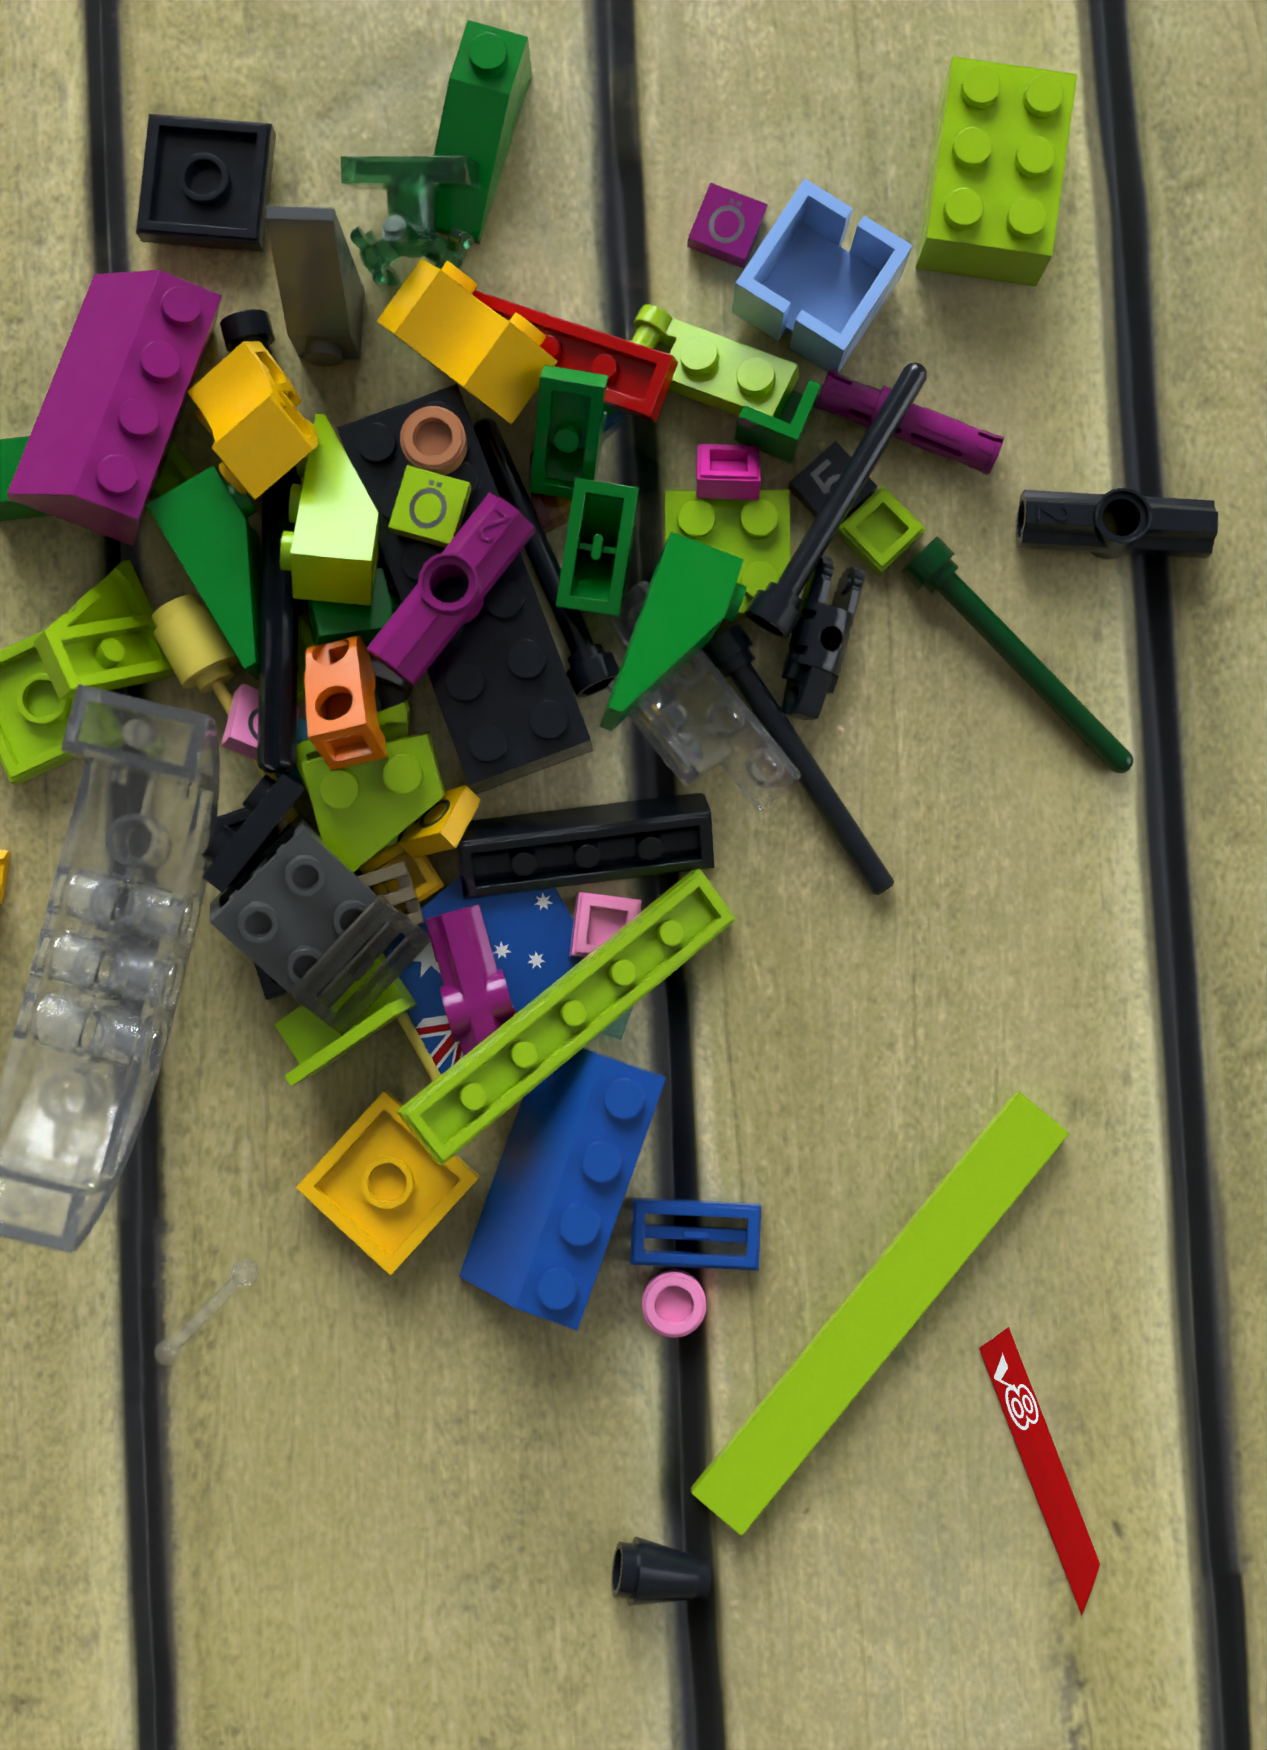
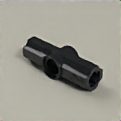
[1015,488,1218,560]

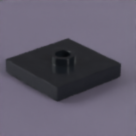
[136,114,276,252]

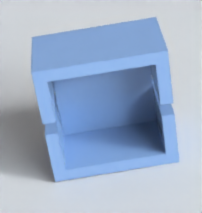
[732,178,913,373]

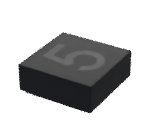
[788,441,878,521]

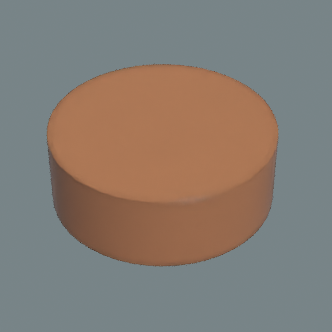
[400,406,467,475]

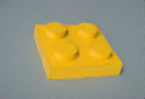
[296,1090,480,1276]

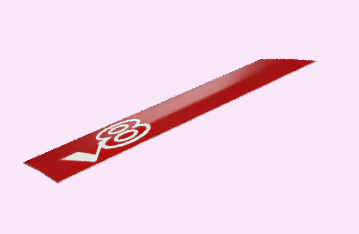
[979,1327,1101,1615]

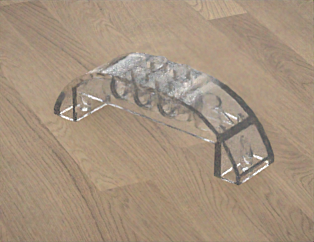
[0,684,220,1253]

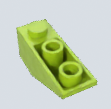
[280,413,379,606]

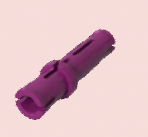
[814,369,1004,475]

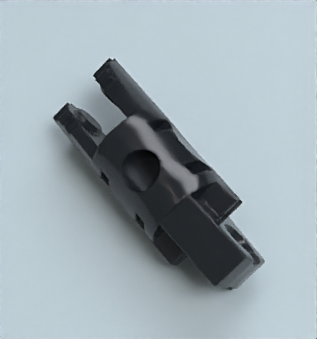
[781,555,866,720]

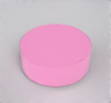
[642,1269,706,1338]

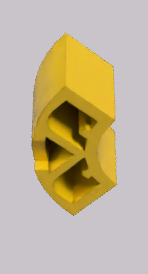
[377,259,558,425]
[187,341,318,499]

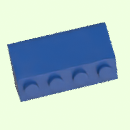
[459,1047,666,1331]

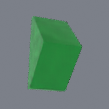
[556,478,639,617]

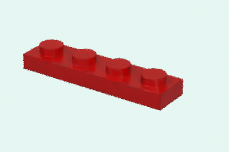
[472,290,678,423]

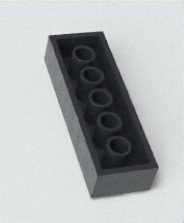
[337,384,593,794]

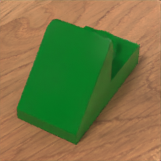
[530,365,608,499]

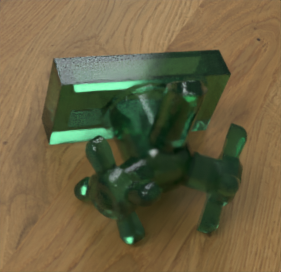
[341,156,480,287]

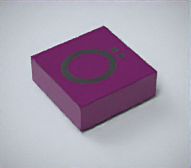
[687,182,768,269]

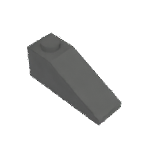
[266,205,364,366]

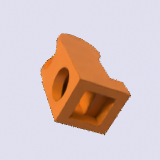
[304,636,387,770]

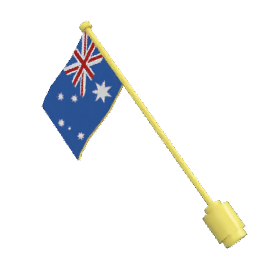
[151,594,581,1082]

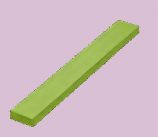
[691,1091,1070,1536]

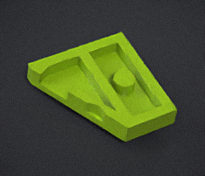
[34,560,174,700]

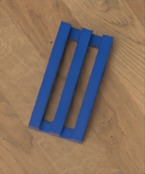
[630,1197,761,1271]

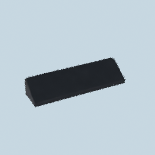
[457,793,714,899]

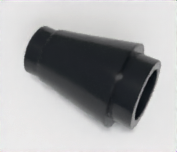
[611,1536,711,1606]

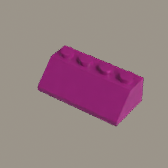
[7,270,222,546]

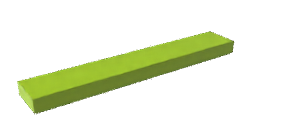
[396,869,737,1166]

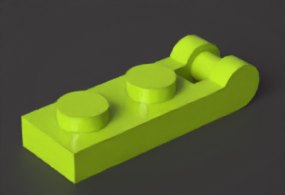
[631,304,800,419]

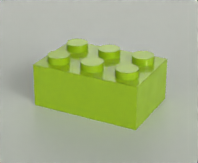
[915,56,1078,286]

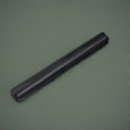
[257,468,300,774]

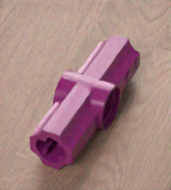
[367,492,536,686]
[426,905,531,1093]

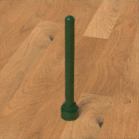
[901,536,1133,773]

